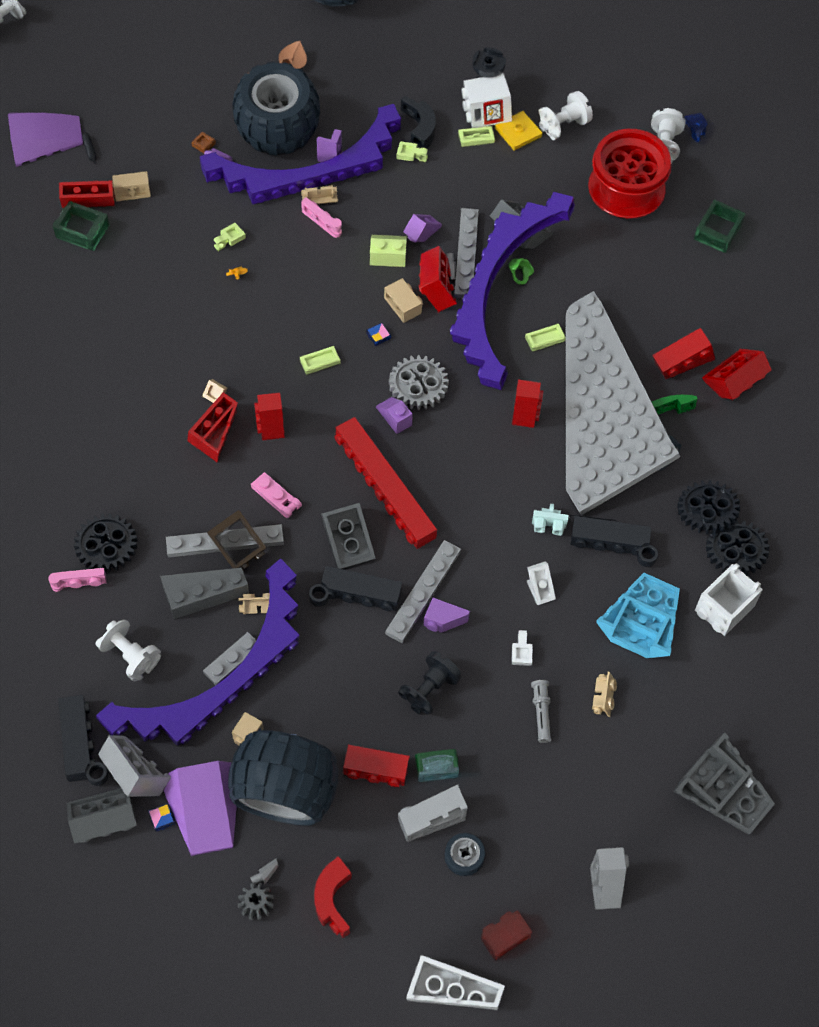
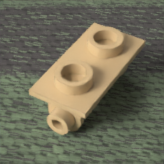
[301,185,338,204]
[239,593,270,614]
[592,672,617,717]

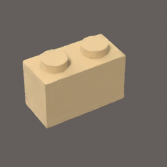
[384,278,423,323]

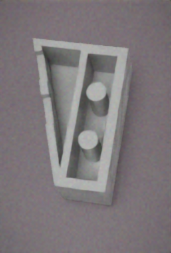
[98,736,171,797]
[398,785,467,842]
[590,848,629,910]

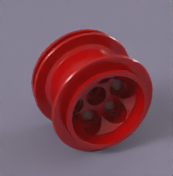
[588,129,671,218]

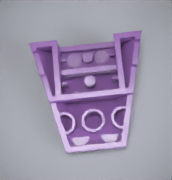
[8,113,83,167]
[163,761,237,856]

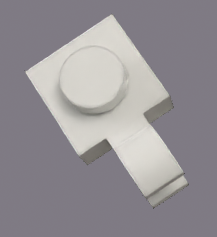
[512,630,532,666]

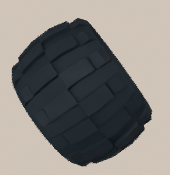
[232,62,320,155]
[228,730,338,825]

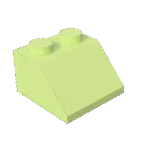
[370,235,407,267]

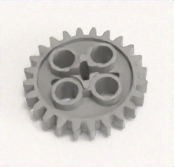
[389,355,449,410]

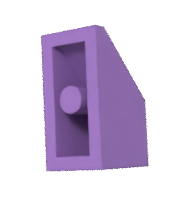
[403,214,442,243]
[376,397,412,434]
[424,598,470,632]

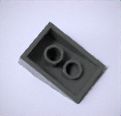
[321,503,376,569]

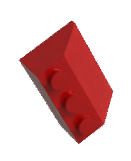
[702,349,771,400]

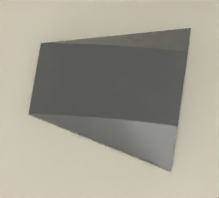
[674,732,775,834]

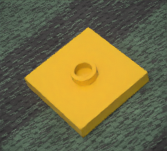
[495,111,542,151]

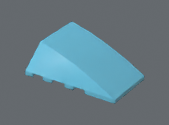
[596,573,680,658]

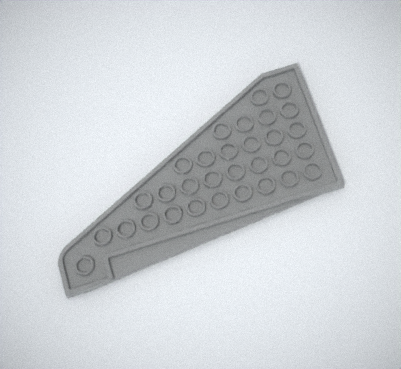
[566,291,681,515]

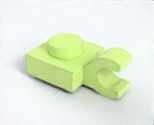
[397,141,428,162]
[214,223,245,251]

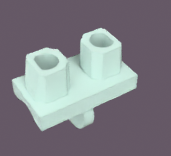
[532,503,568,536]

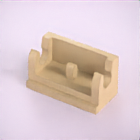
[112,171,151,201]

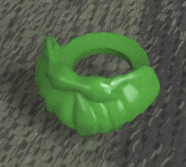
[508,258,534,285]

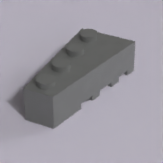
[160,568,249,619]

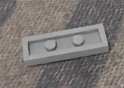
[203,632,256,685]

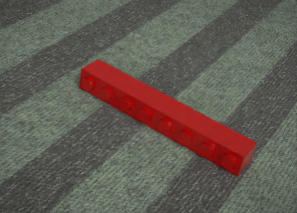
[335,417,437,549]

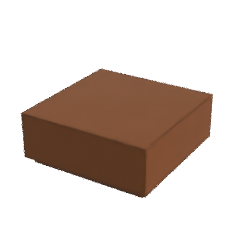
[191,132,216,153]

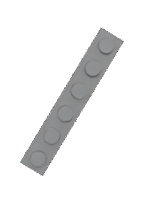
[454,208,479,298]
[166,524,284,557]
[385,540,461,643]

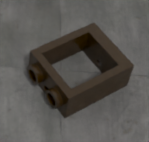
[207,510,267,570]

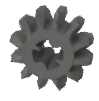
[238,883,274,920]

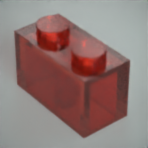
[481,910,532,961]

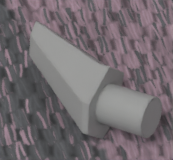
[446,253,456,279]
[250,858,279,885]

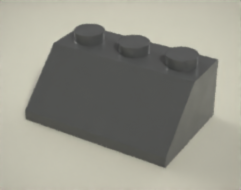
[490,199,553,249]
[67,788,137,843]

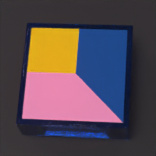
[366,322,391,346]
[148,803,175,832]

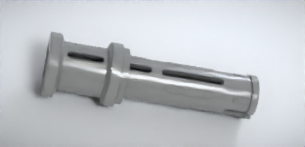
[531,680,551,743]

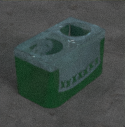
[415,749,459,782]

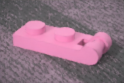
[301,197,342,238]
[251,472,302,518]
[48,568,107,592]

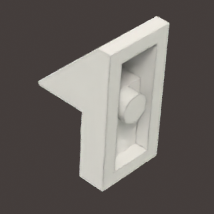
[527,562,556,605]

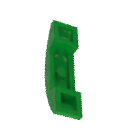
[651,395,698,415]

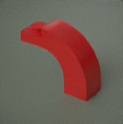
[314,856,352,938]

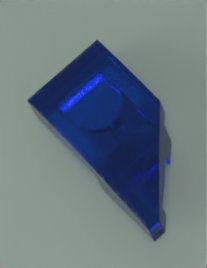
[685,113,707,142]

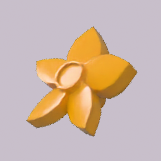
[226,266,248,279]

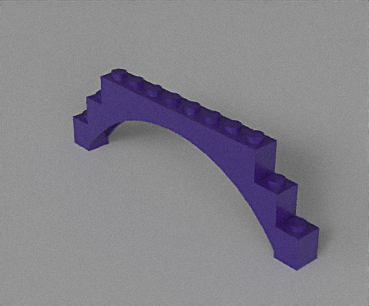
[200,104,401,205]
[450,192,575,390]
[96,559,299,746]

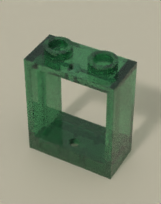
[694,200,746,253]
[53,201,109,251]

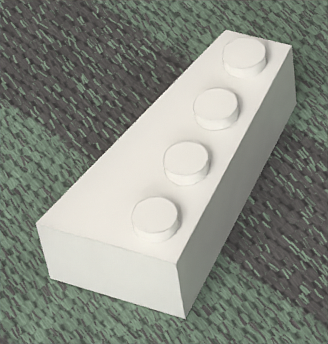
[406,955,505,1010]

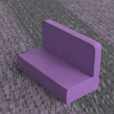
[317,129,342,162]

